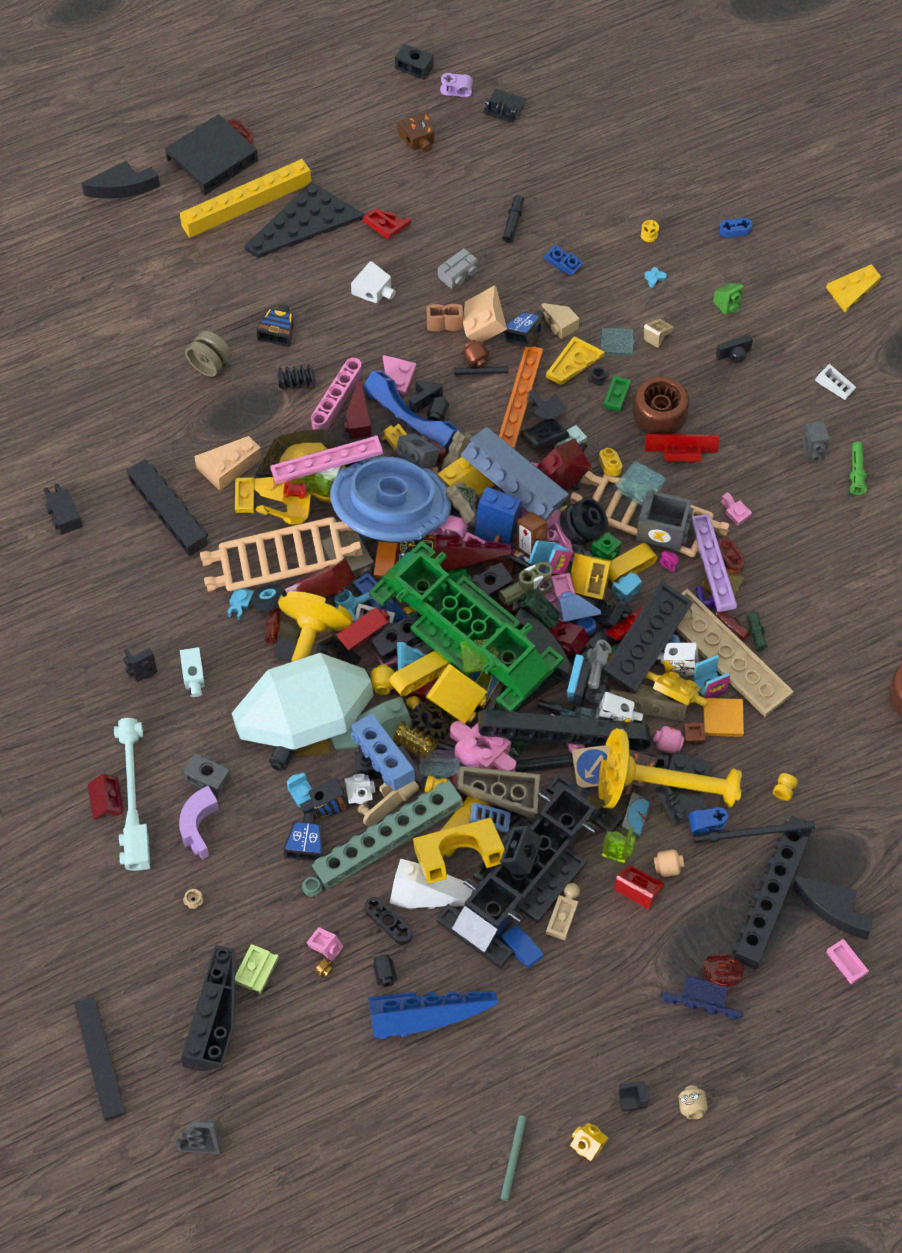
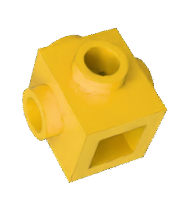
[570,1122,609,1161]

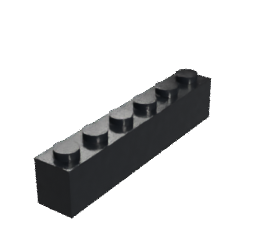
[127,459,208,556]

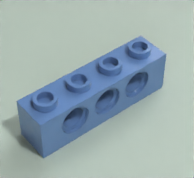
[351,714,415,791]

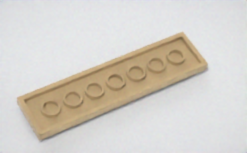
[676,589,794,717]

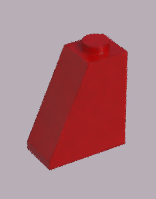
[337,607,391,652]

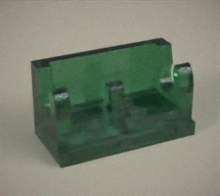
[519,588,561,629]

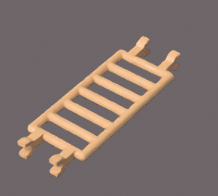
[569,471,730,557]
[200,517,363,592]

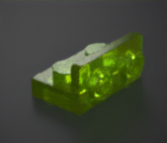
[602,827,636,863]

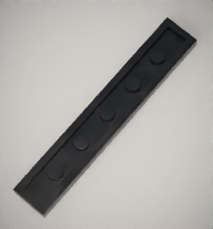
[74,997,125,1121]

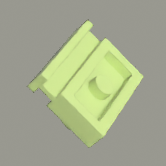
[235,944,279,994]

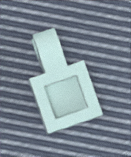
[554,425,587,448]

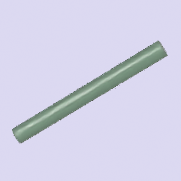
[500,1115,527,1201]

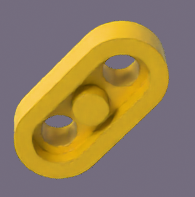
[599,448,622,476]

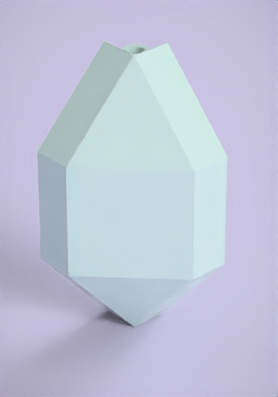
[232,653,374,749]

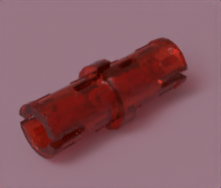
[265,607,281,644]
[715,611,750,641]

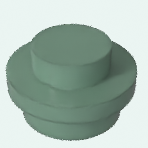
[302,877,322,897]

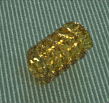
[393,720,438,760]

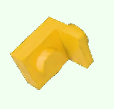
[381,424,407,451]

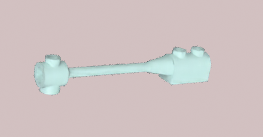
[114,718,150,871]

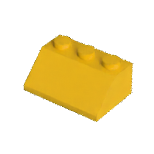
[438,457,496,495]

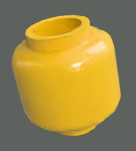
[370,665,395,695]

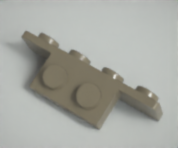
[610,683,687,721]

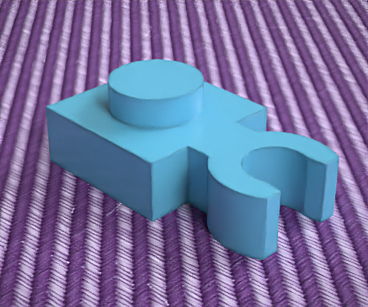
[228,588,254,620]

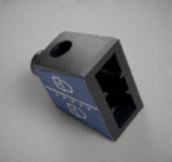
[503,310,545,348]
[284,813,323,861]

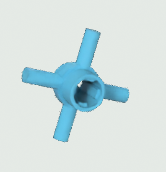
[334,587,373,623]

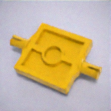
[646,671,709,707]

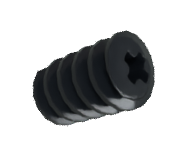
[278,364,316,390]

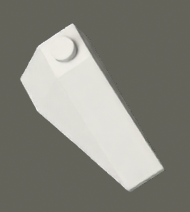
[390,859,472,910]

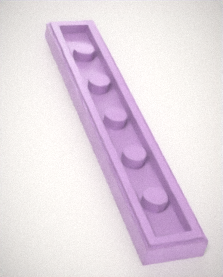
[691,513,737,612]

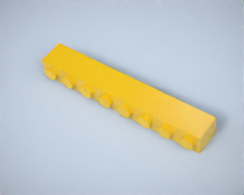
[180,159,311,238]

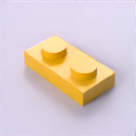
[235,478,254,513]

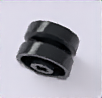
[560,497,608,545]

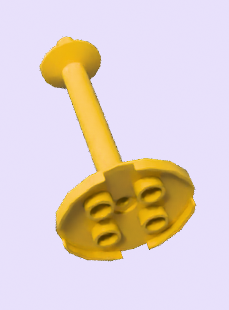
[278,591,354,662]
[598,728,742,809]

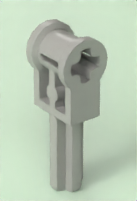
[586,640,611,689]

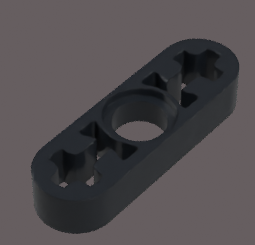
[365,897,412,945]

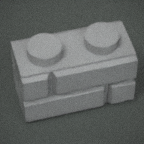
[438,248,478,289]

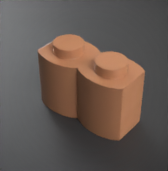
[426,304,463,331]

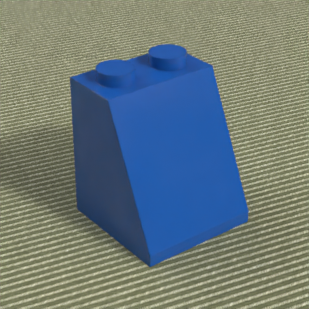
[474,487,522,544]

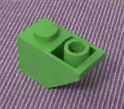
[713,283,744,316]

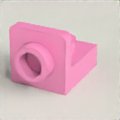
[307,927,343,961]

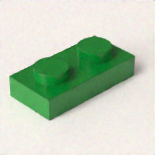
[603,376,631,412]

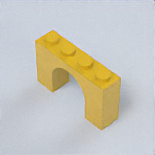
[413,817,504,884]

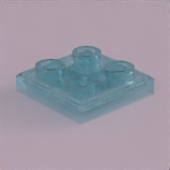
[615,460,666,505]

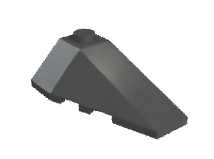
[176,1119,223,1154]

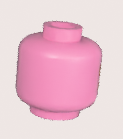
[653,726,684,754]

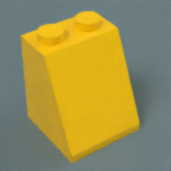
[426,664,487,724]

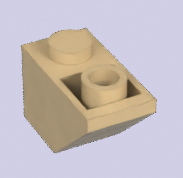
[541,303,579,339]

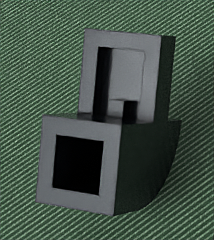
[526,388,567,420]

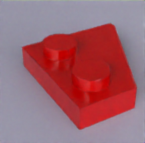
[363,208,411,240]

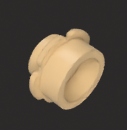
[183,889,203,909]

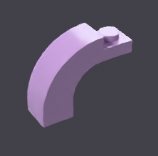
[179,786,219,859]

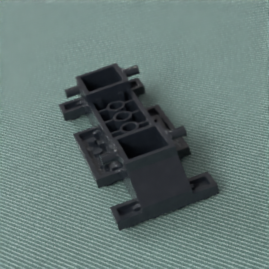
[436,773,622,969]

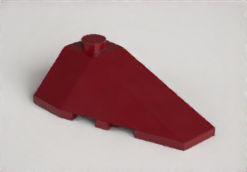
[434,535,511,571]

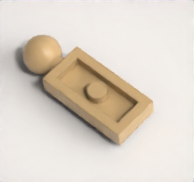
[546,883,580,940]

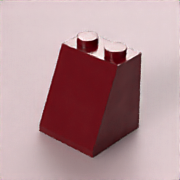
[537,439,592,491]

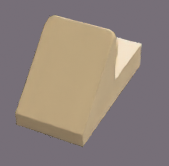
[644,319,674,348]

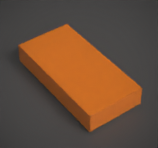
[374,542,398,579]

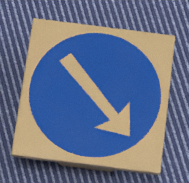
[572,745,610,788]

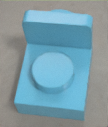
[287,772,312,808]

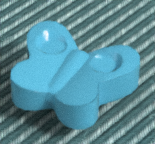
[644,267,666,288]

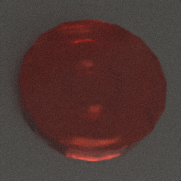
[702,953,744,987]

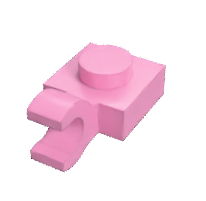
[720,492,752,526]

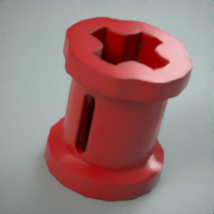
[283,481,306,499]

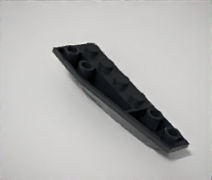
[181,945,236,1071]

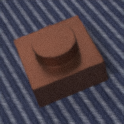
[683,722,706,744]

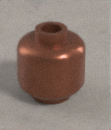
[463,340,489,367]

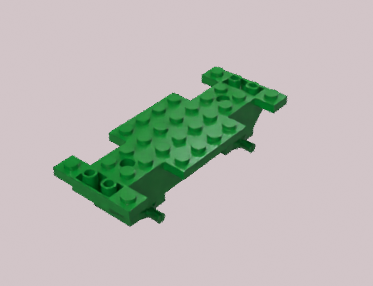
[369,541,564,712]

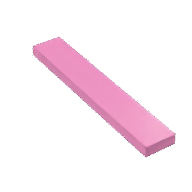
[270,436,383,484]

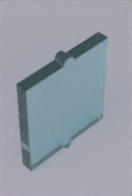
[600,328,635,356]

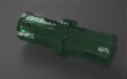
[747,612,768,651]

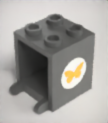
[636,488,694,551]

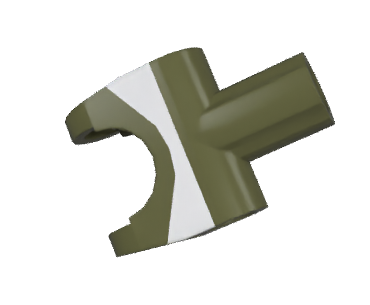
[498,562,553,607]

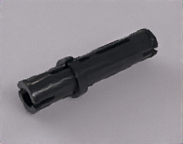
[502,195,525,243]

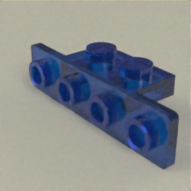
[661,976,744,1019]

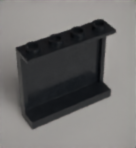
[165,114,258,195]

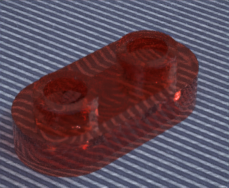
[227,118,254,144]
[718,538,745,572]

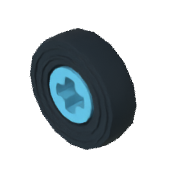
[252,584,286,611]

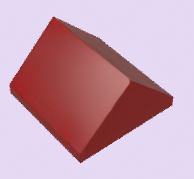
[614,864,665,910]

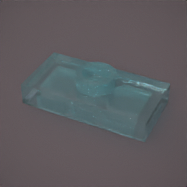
[419,758,460,779]

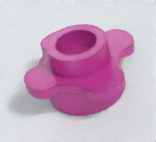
[660,551,679,572]

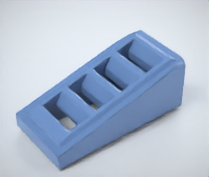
[469,803,511,833]

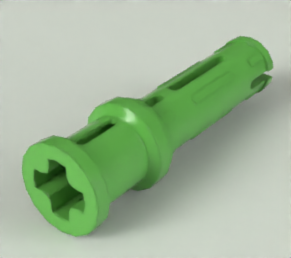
[850,442,867,495]

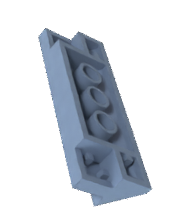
[461,427,570,522]

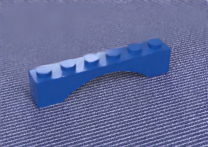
[363,370,462,450]

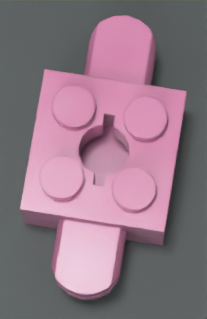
[449,721,516,772]

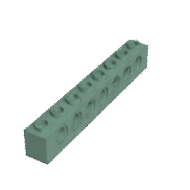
[312,780,464,890]

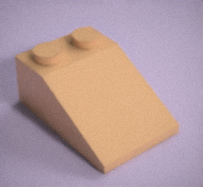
[463,285,507,343]

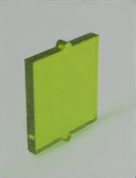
[460,639,499,673]

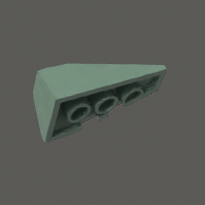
[330,696,416,750]

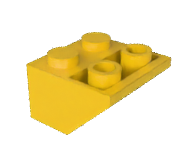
[570,553,612,599]

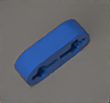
[719,218,752,237]

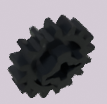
[410,700,453,741]

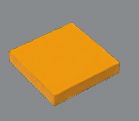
[703,698,744,737]

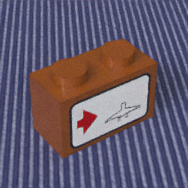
[518,512,547,557]

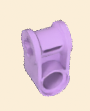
[440,73,473,97]

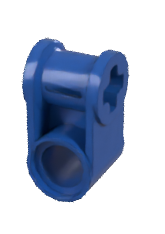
[688,807,728,835]

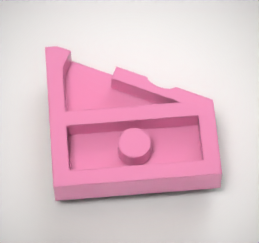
[382,355,416,396]

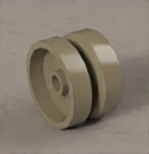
[185,330,232,377]

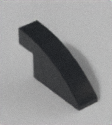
[81,161,160,198]
[515,608,572,684]
[793,876,873,940]

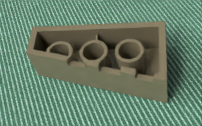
[456,766,540,819]

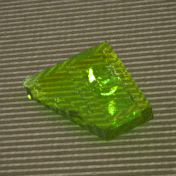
[300,475,333,495]

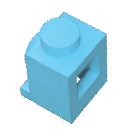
[611,572,642,603]

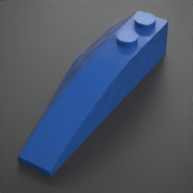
[368,991,498,1039]

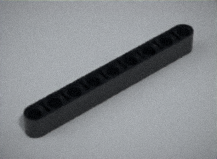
[478,710,651,750]

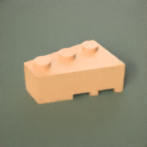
[194,436,262,491]

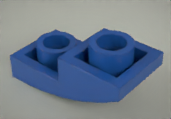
[544,244,584,275]
[500,925,544,968]

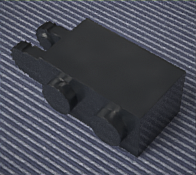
[43,483,83,535]

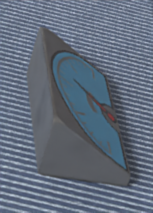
[621,792,651,837]

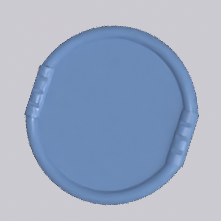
[330,456,452,542]

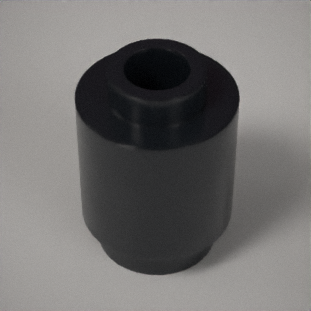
[427,397,449,421]
[269,746,295,771]
[373,954,397,987]

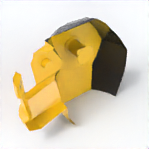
[252,429,358,525]

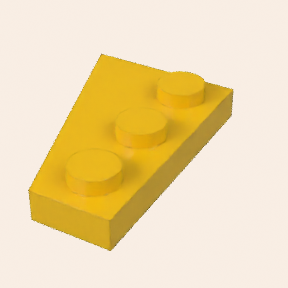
[826,264,881,313]
[546,337,605,385]

